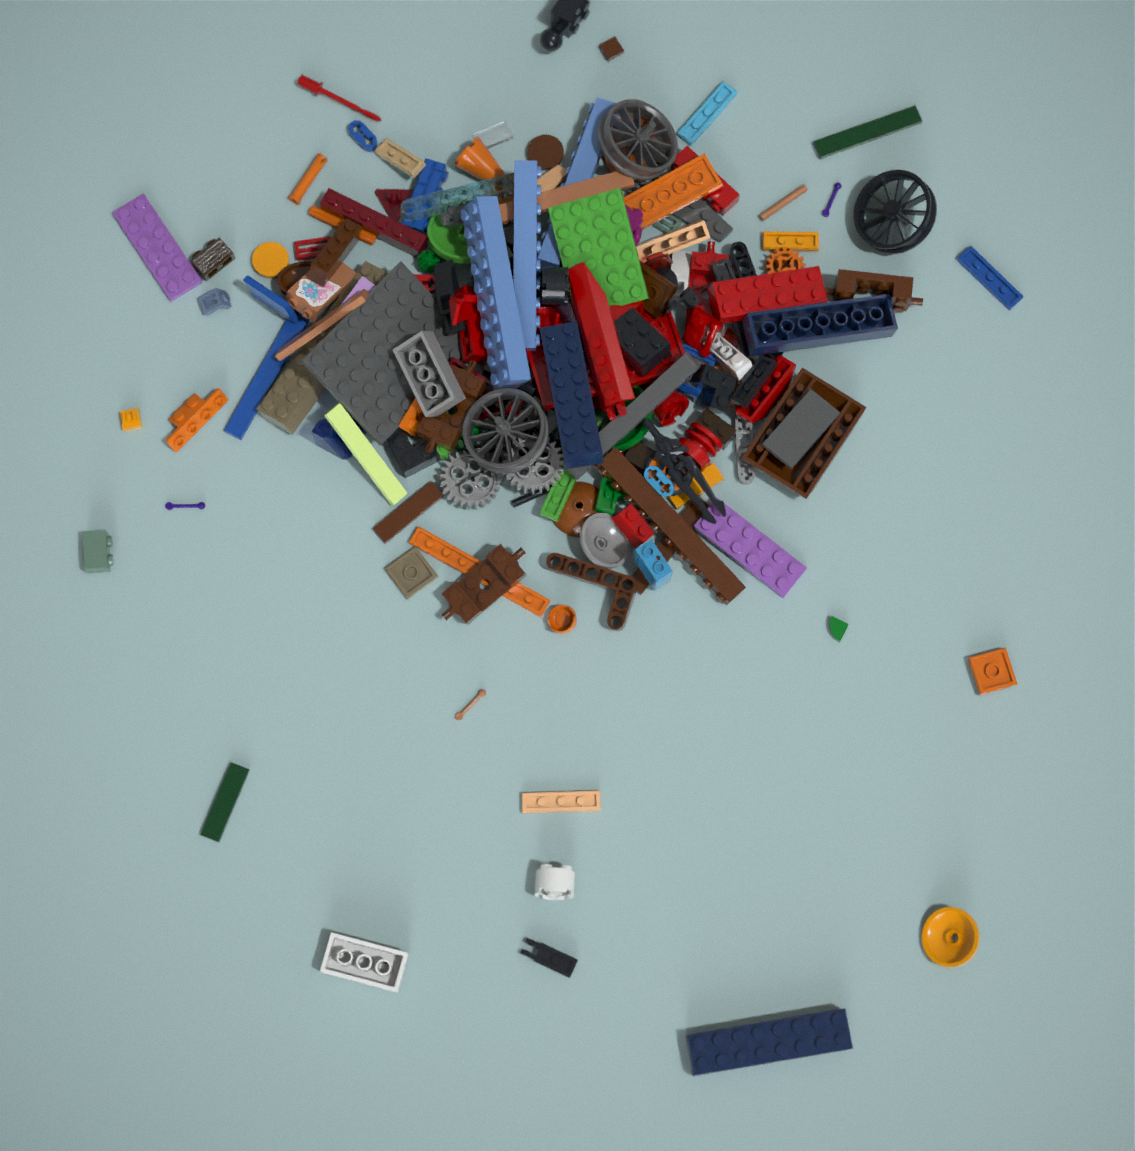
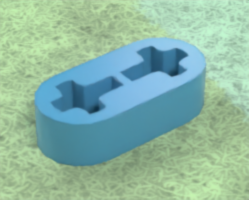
[644,466,676,497]

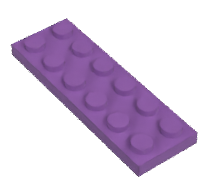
[112,193,203,302]
[693,498,807,598]

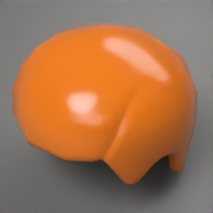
[547,604,577,634]

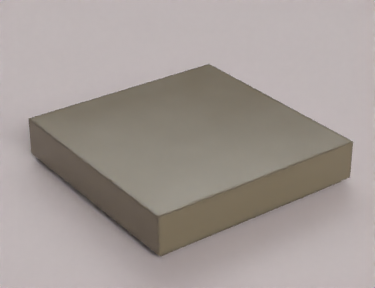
[385,546,438,600]

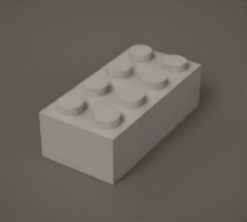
[393,331,466,417]

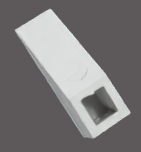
[668,251,692,305]
[703,333,752,384]

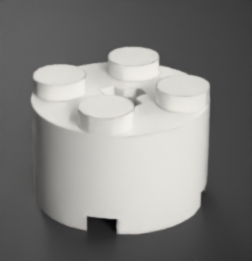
[534,864,575,901]

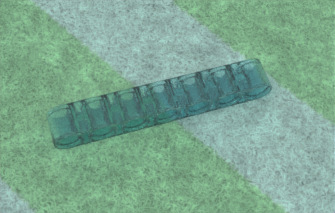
[400,173,514,221]

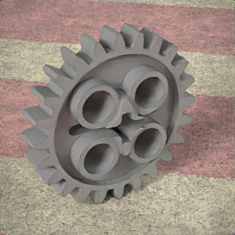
[503,433,564,494]
[439,450,501,510]

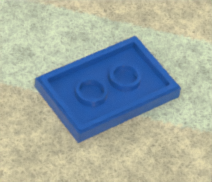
[243,275,299,324]

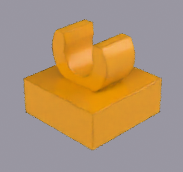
[119,408,142,431]

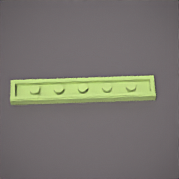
[324,403,408,505]

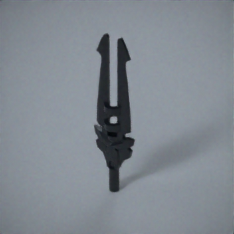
[643,418,726,524]

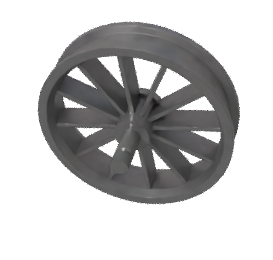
[598,99,678,180]
[463,388,549,474]

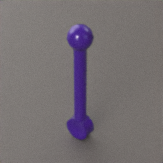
[822,182,842,217]
[165,502,205,510]

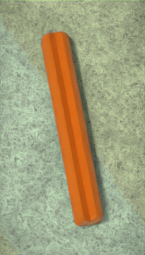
[309,206,376,245]

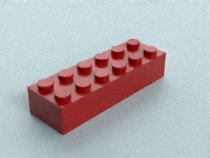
[707,266,828,324]

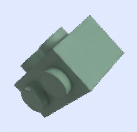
[83,530,114,573]

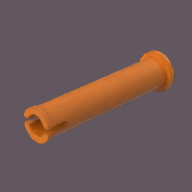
[287,153,328,205]

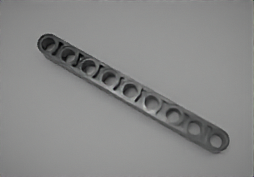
[564,352,701,480]

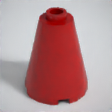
[639,381,689,427]

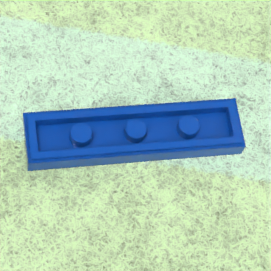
[957,246,1024,310]

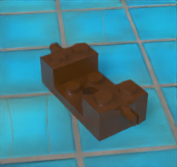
[825,269,923,313]
[416,360,486,454]
[441,544,527,625]

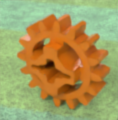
[765,246,806,274]

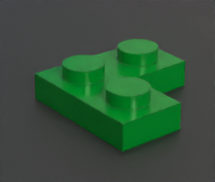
[594,476,626,516]

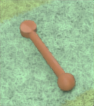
[455,689,486,721]

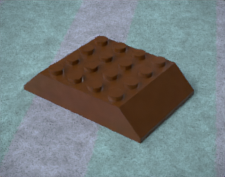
[742,367,867,499]

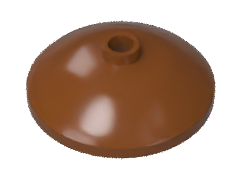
[553,481,600,537]

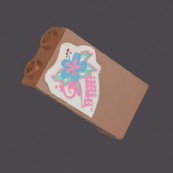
[286,263,357,323]

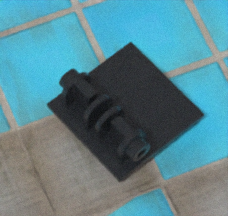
[664,286,699,317]

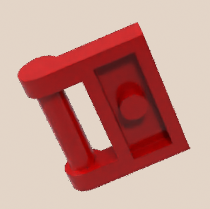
[682,307,722,357]

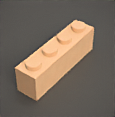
[636,219,711,264]

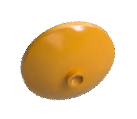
[922,907,980,967]

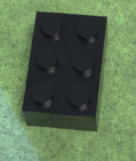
[614,308,671,377]

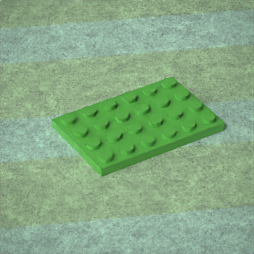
[548,188,649,306]

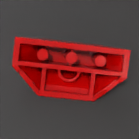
[733,355,796,423]

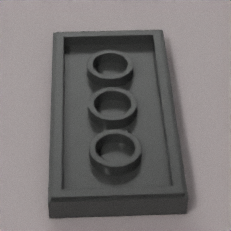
[762,389,840,469]

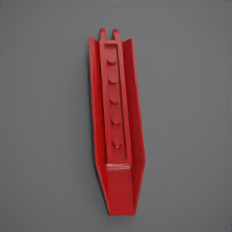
[568,262,635,421]

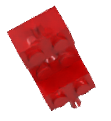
[685,241,729,339]

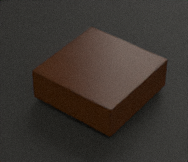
[599,36,624,62]

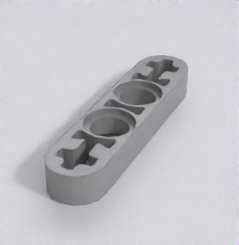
[735,415,755,485]

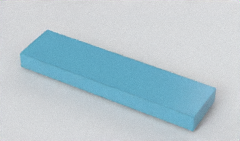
[677,81,737,146]

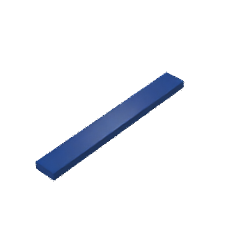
[224,309,310,440]

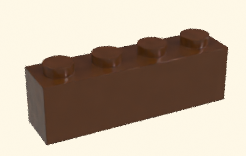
[307,218,362,287]

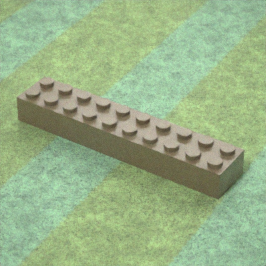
[257,261,388,435]

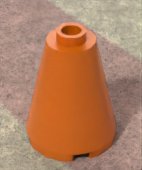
[454,136,505,187]

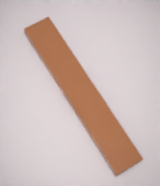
[275,288,369,361]

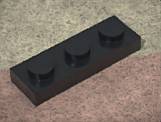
[729,355,778,409]

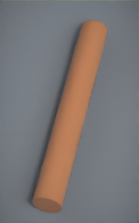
[759,185,807,221]

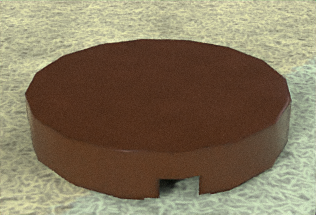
[527,134,564,171]

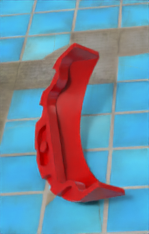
[449,291,560,330]

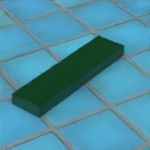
[200,762,250,842]

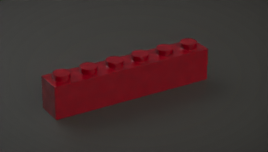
[320,188,428,259]

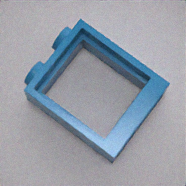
[633,539,673,591]

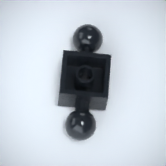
[540,0,590,52]

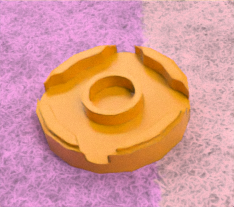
[252,242,289,279]

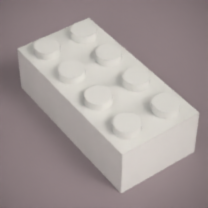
[320,932,409,994]

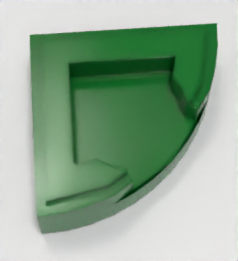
[829,616,849,642]

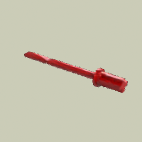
[297,74,382,121]

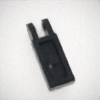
[520,938,578,978]

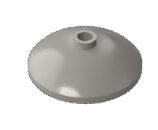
[580,513,631,569]

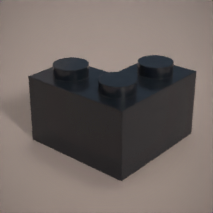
[690,364,738,414]
[387,431,439,478]

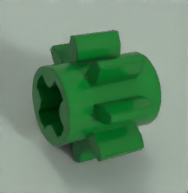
[417,249,440,273]

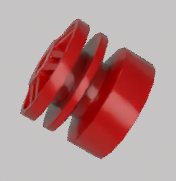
[678,422,723,472]

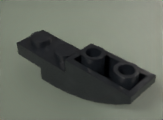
[434,259,467,336]

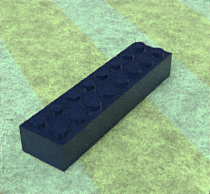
[742,294,898,356]
[540,321,604,470]
[686,1008,853,1076]

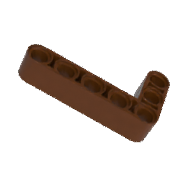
[546,553,638,631]

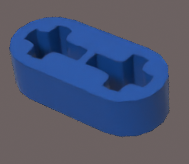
[348,120,378,152]

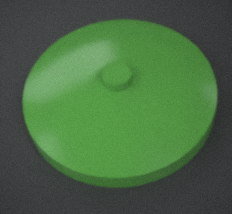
[427,202,471,264]

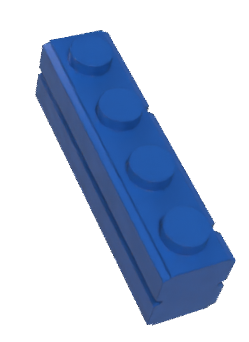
[402,158,449,234]

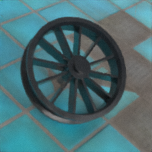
[853,170,937,254]

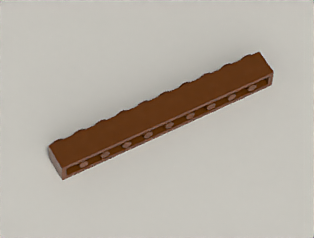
[597,447,746,605]

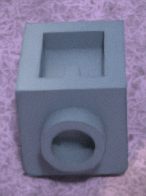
[198,288,231,315]

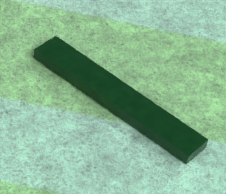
[813,105,922,159]

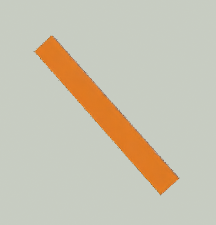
[409,526,550,618]

